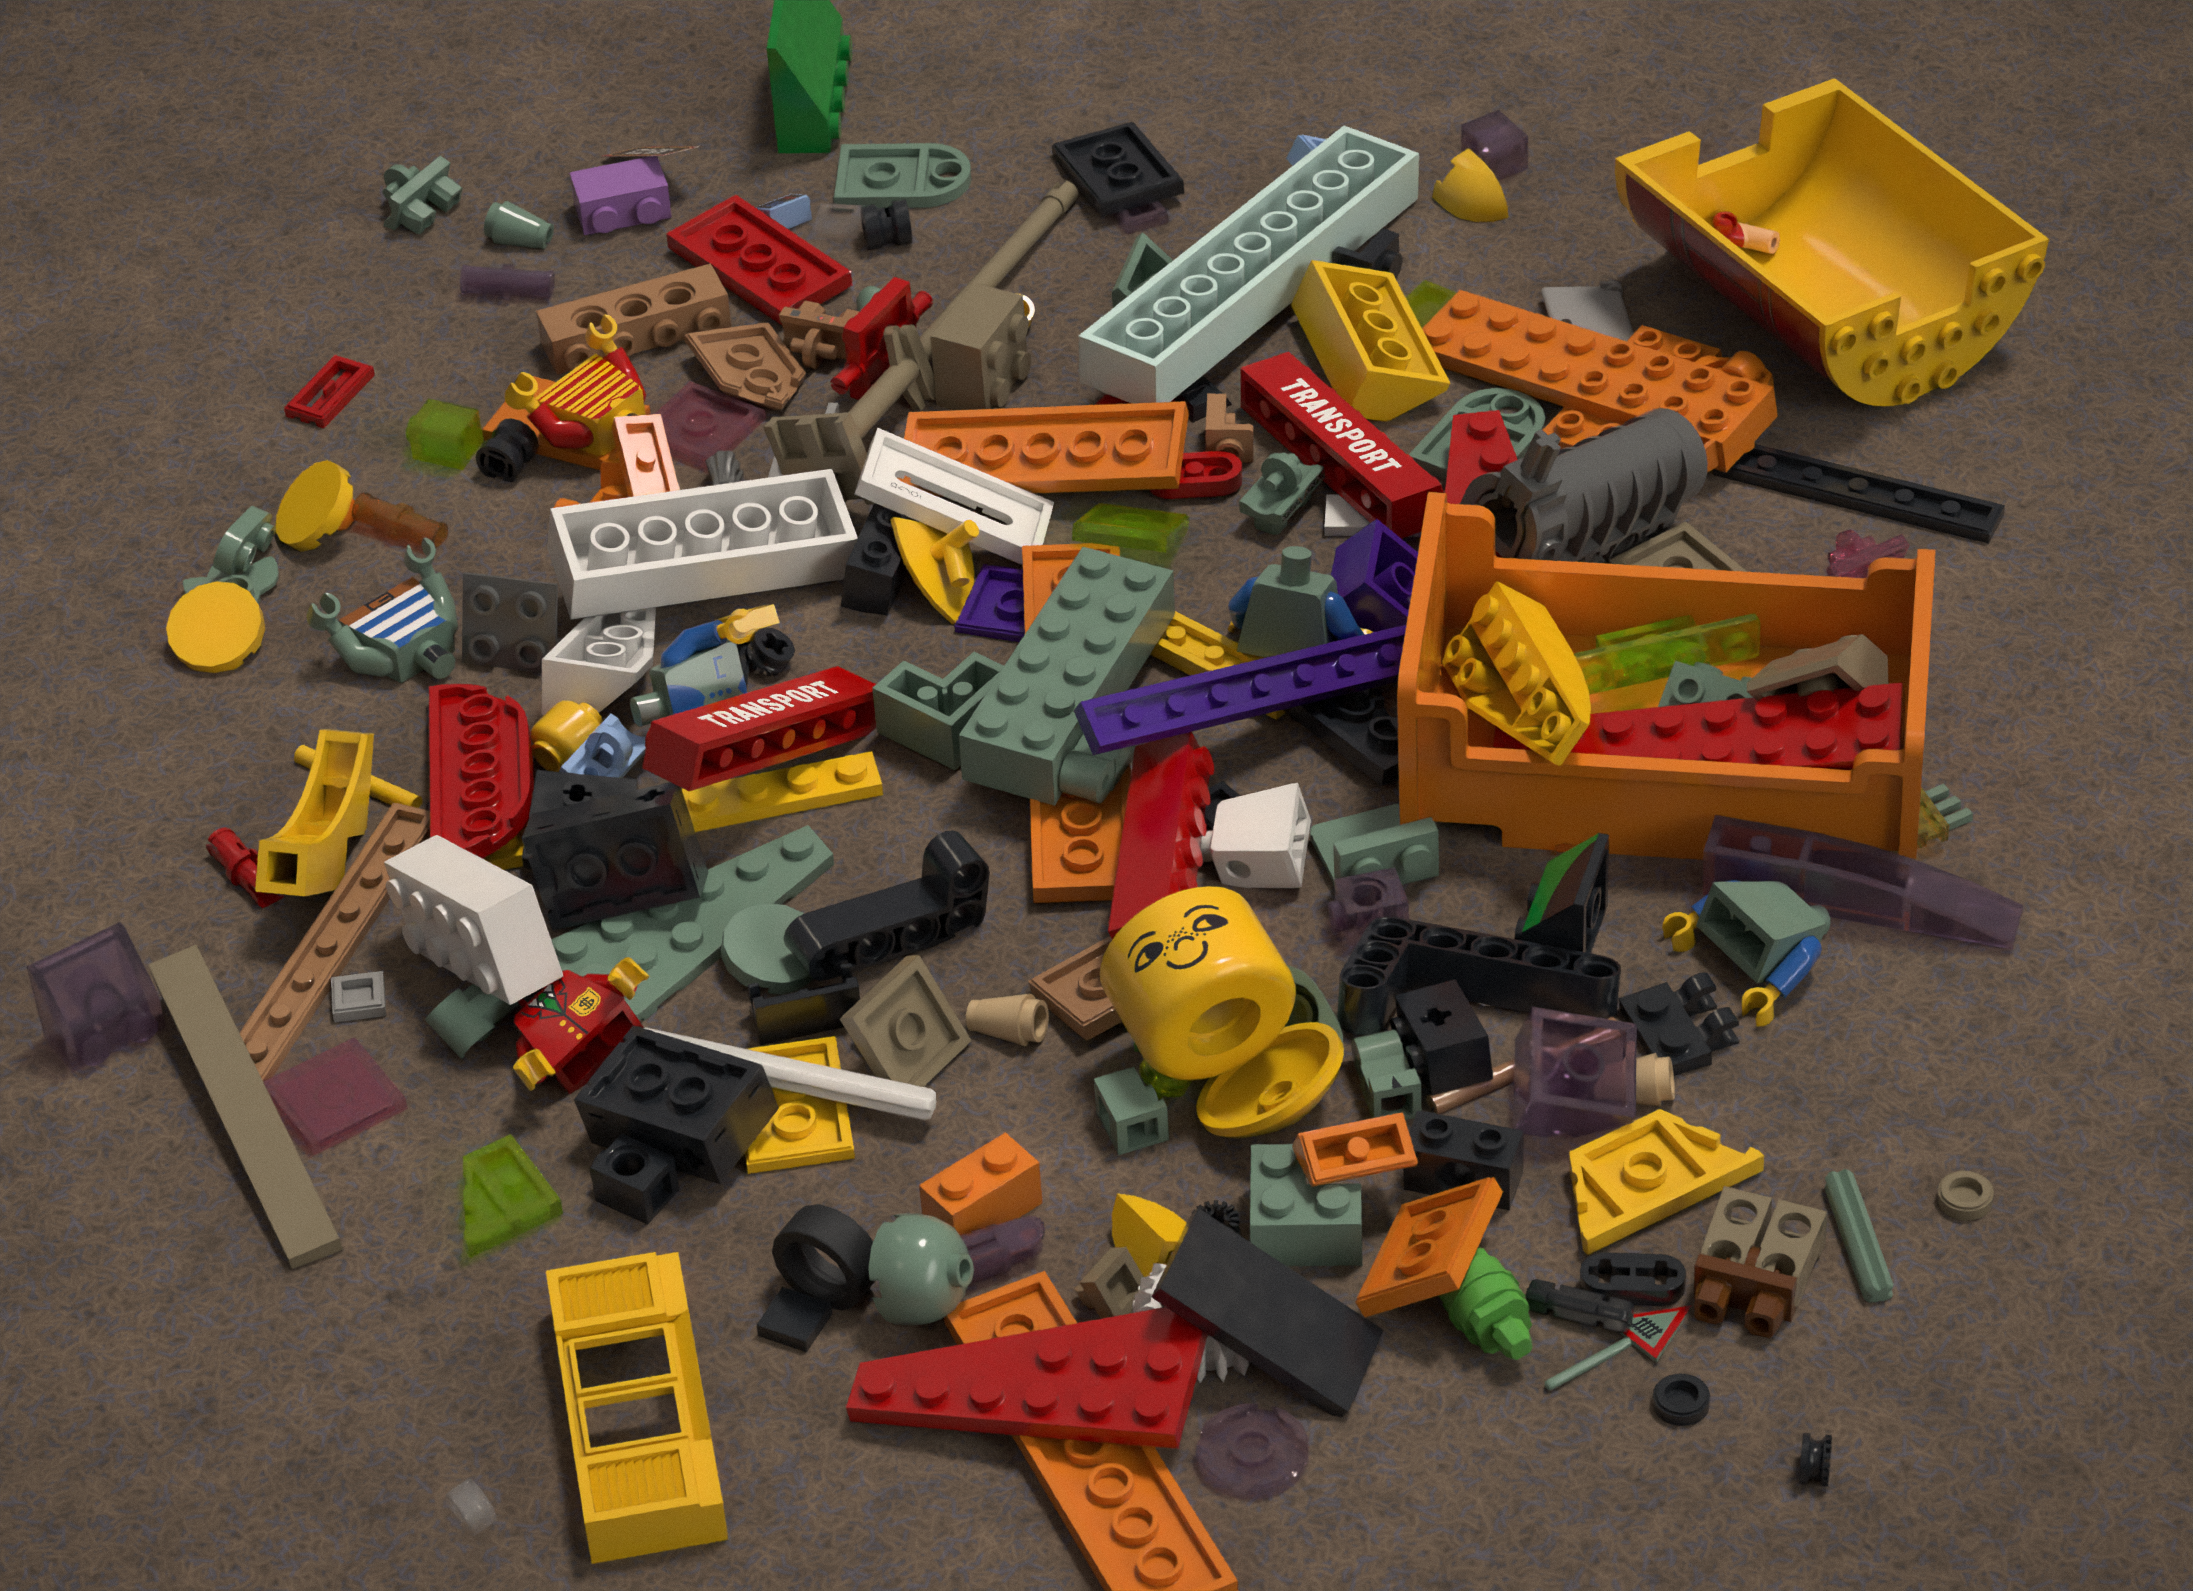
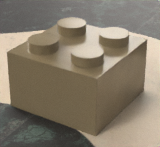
[930,282,1031,410]

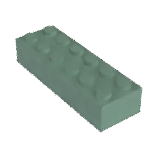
[959,547,1175,806]

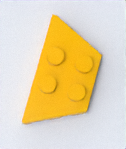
[1569,1109,1764,1255]

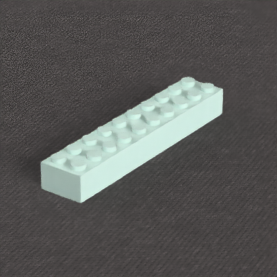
[1078,126,1419,403]

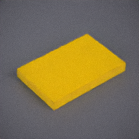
[745,1036,855,1174]

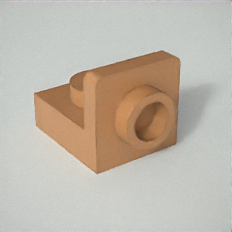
[1205,394,1254,463]

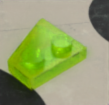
[463,1134,563,1258]

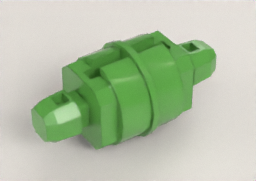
[1439,1248,1533,1360]

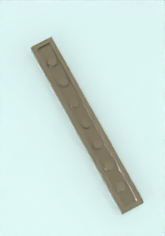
[147,945,343,1269]

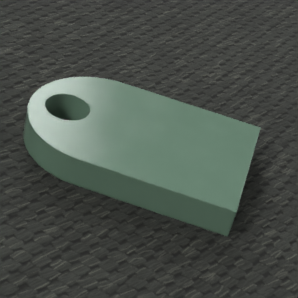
[834,143,971,208]
[1409,388,1545,480]

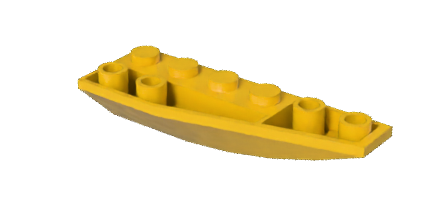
[1441,581,1591,766]

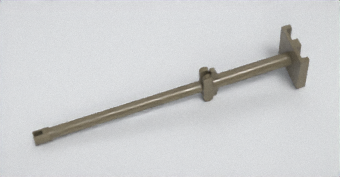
[763,180,1078,505]

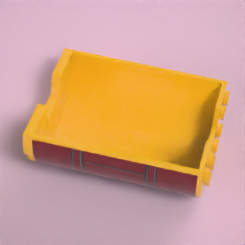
[1615,78,2049,406]

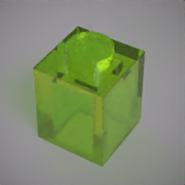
[406,398,484,470]

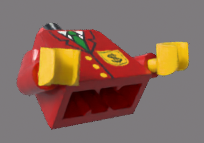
[513,957,650,1094]

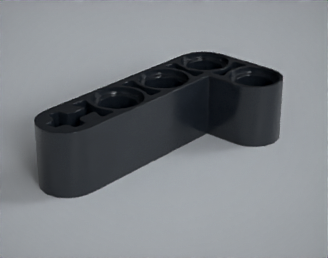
[783,830,990,981]

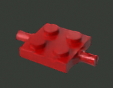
[830,277,933,400]

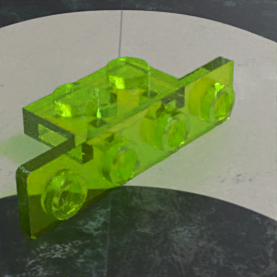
[1574,613,1761,695]

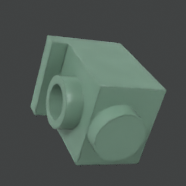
[1094,1067,1169,1155]

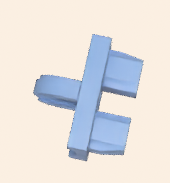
[559,714,646,778]

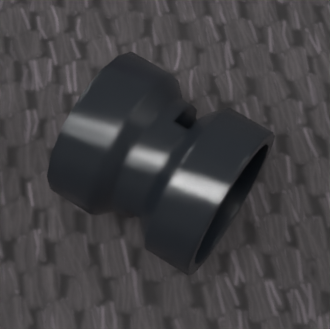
[860,199,913,250]
[475,418,539,482]

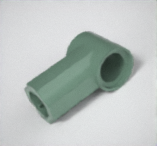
[425,983,520,1059]

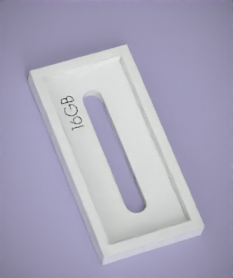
[854,428,1054,565]

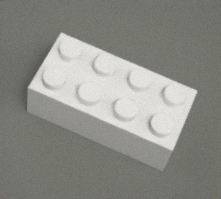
[384,835,563,1005]

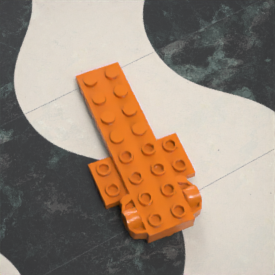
[1422,290,1778,473]

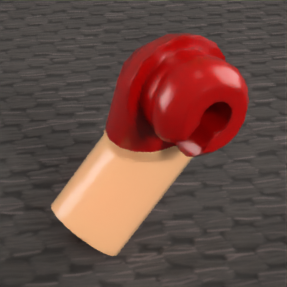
[1712,211,1780,254]

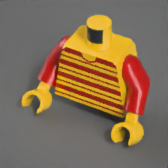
[505,314,646,456]

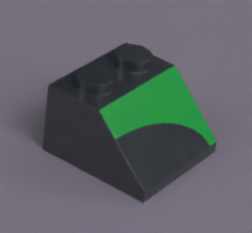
[1514,833,1609,953]

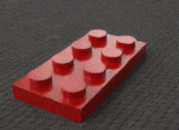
[666,195,853,326]

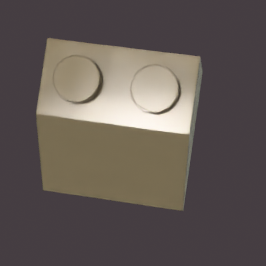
[1747,634,1888,701]

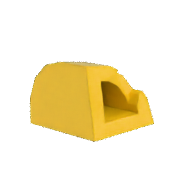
[1432,148,1509,222]
[1112,1193,1187,1277]

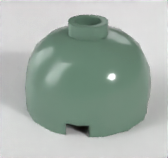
[869,1213,974,1326]

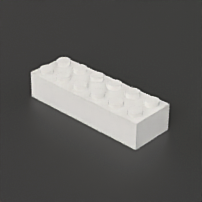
[547,469,858,619]

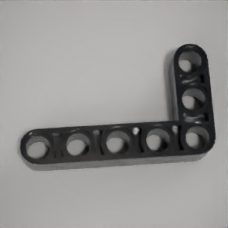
[1337,916,1621,1035]

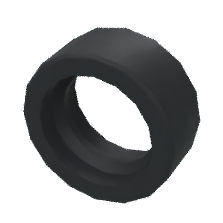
[772,1204,875,1310]

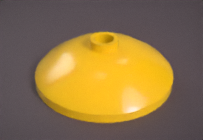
[1196,1022,1344,1138]

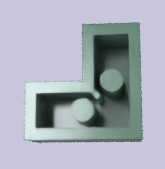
[872,652,1004,770]
[1250,1144,1362,1266]

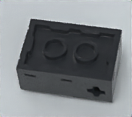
[522,782,708,931]
[574,1025,779,1184]

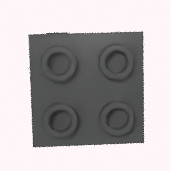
[462,572,563,673]

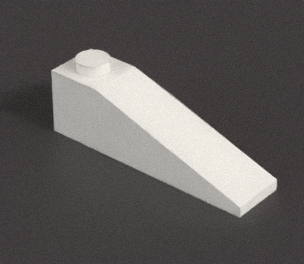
[541,607,656,715]

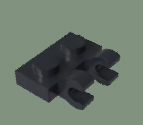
[1618,972,1739,1076]

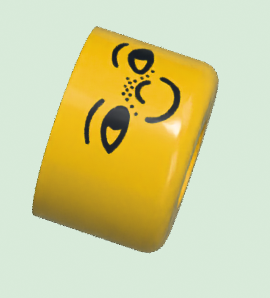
[1100,886,1296,1080]

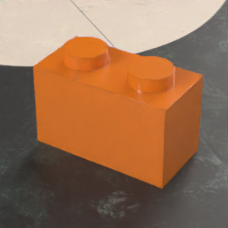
[919,1132,1043,1250]

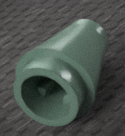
[484,201,554,250]

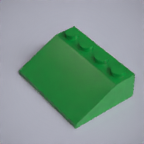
[766,0,852,154]

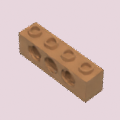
[536,264,732,374]

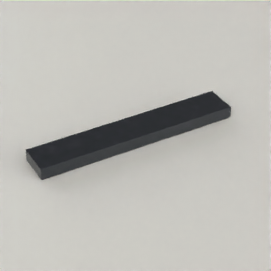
[1713,444,2005,544]

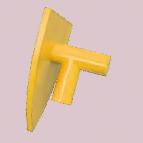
[891,517,979,625]

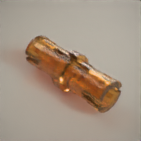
[352,492,448,548]

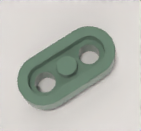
[213,506,276,575]

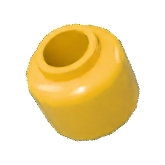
[531,700,603,772]

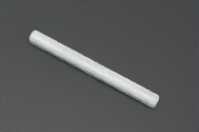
[645,1027,936,1120]

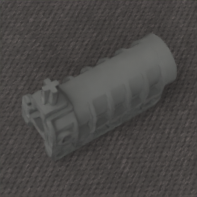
[1460,408,1708,564]

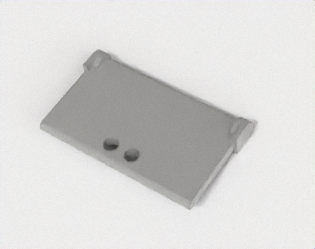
[1541,281,1634,341]

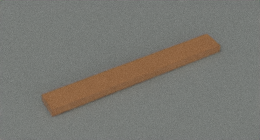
[240,803,430,1087]

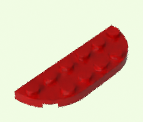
[429,684,534,859]

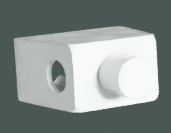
[1200,783,1311,888]

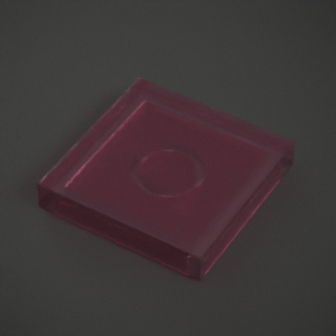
[655,381,766,469]
[264,1037,408,1155]

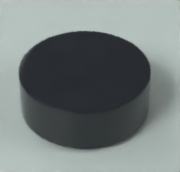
[1653,1374,1710,1426]

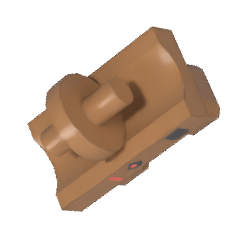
[779,301,859,369]

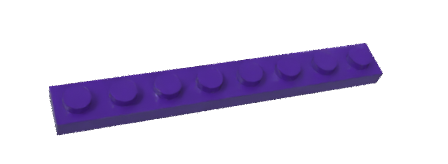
[1074,625,1406,755]

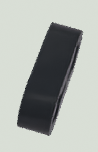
[1579,1252,1686,1306]

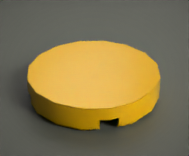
[275,460,353,552]
[166,581,265,673]

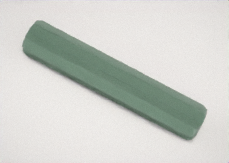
[1824,1169,1894,1302]

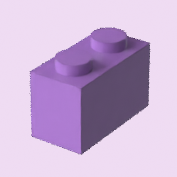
[569,156,672,235]

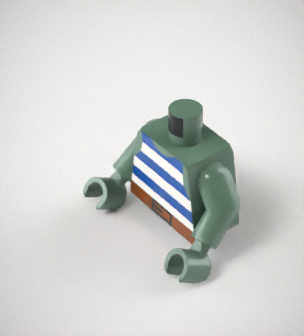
[306,538,458,683]

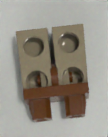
[1694,1186,1827,1338]

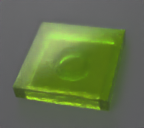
[1072,503,1190,553]

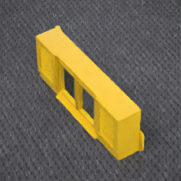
[546,1252,729,1564]

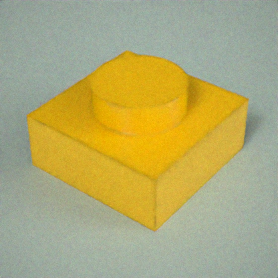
[716,604,780,643]

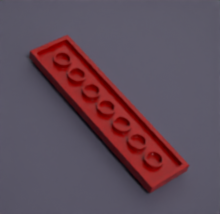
[1493,682,1906,770]

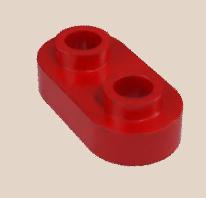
[1149,451,1243,499]

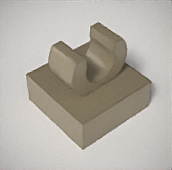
[1074,1247,1143,1319]

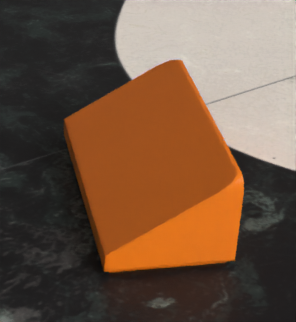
[1292,1112,1418,1187]

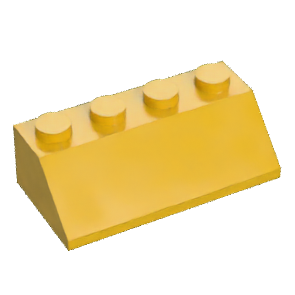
[1291,260,1450,422]

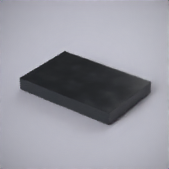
[1052,122,1185,217]

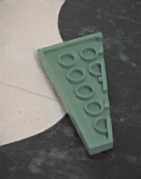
[551,825,834,1021]

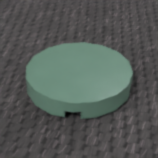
[721,903,813,994]

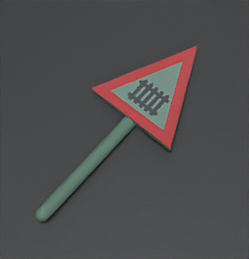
[1545,1305,1692,1390]

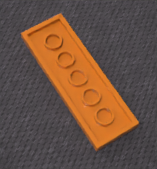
[897,401,1189,497]

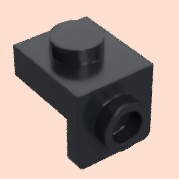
[1332,228,1403,278]

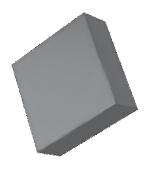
[331,971,386,1023]

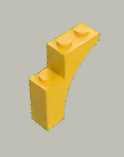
[255,729,374,896]

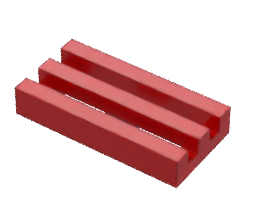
[284,355,375,428]

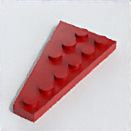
[846,1307,1208,1449]

